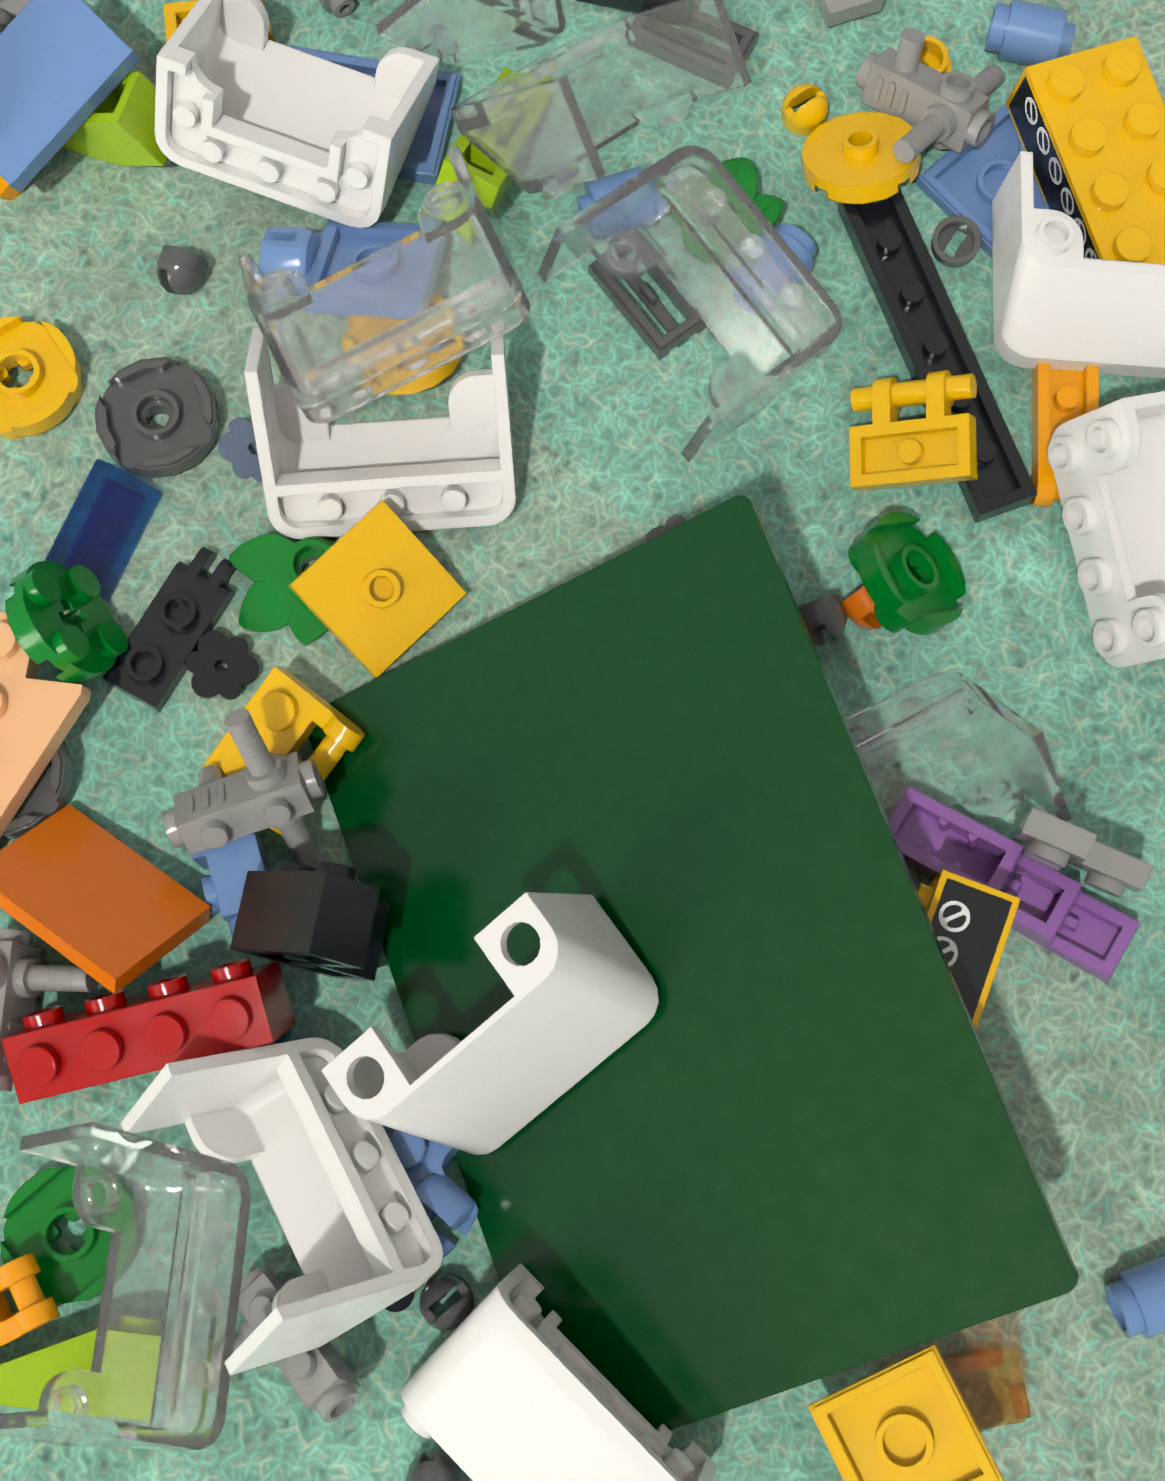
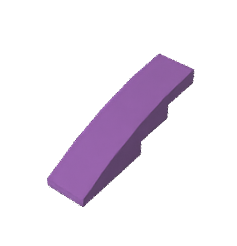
[888,786,1140,984]

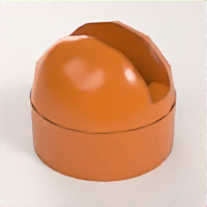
[842,586,882,630]

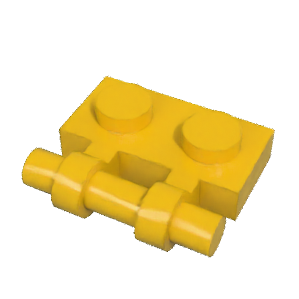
[849,370,977,491]

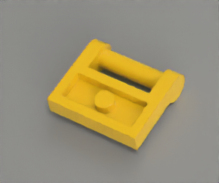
[201,666,365,836]

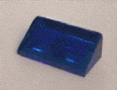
[45,459,163,602]

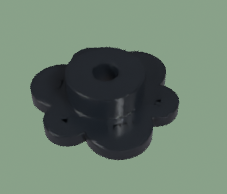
[185,631,259,700]

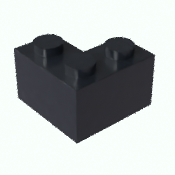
[230,861,391,981]

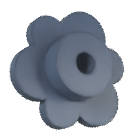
[218,417,262,483]

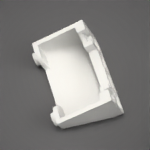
[154,0,440,228]
[400,1263,717,1481]

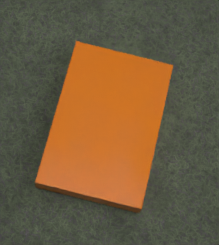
[0,804,211,994]

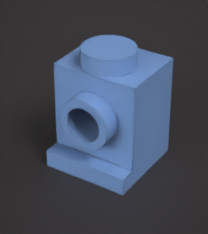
[192,832,272,936]

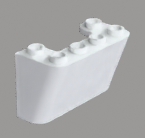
[1047,391,1165,668]
[321,892,659,1155]

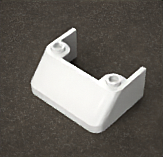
[992,151,1165,379]
[244,311,516,539]
[120,1037,443,1375]

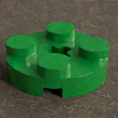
[848,512,966,635]
[5,561,128,685]
[0,1165,142,1304]

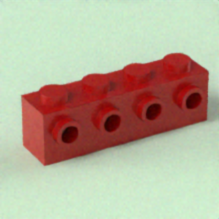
[1,958,296,1104]

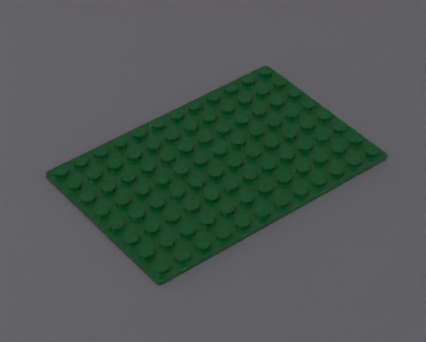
[308,495,1079,1431]

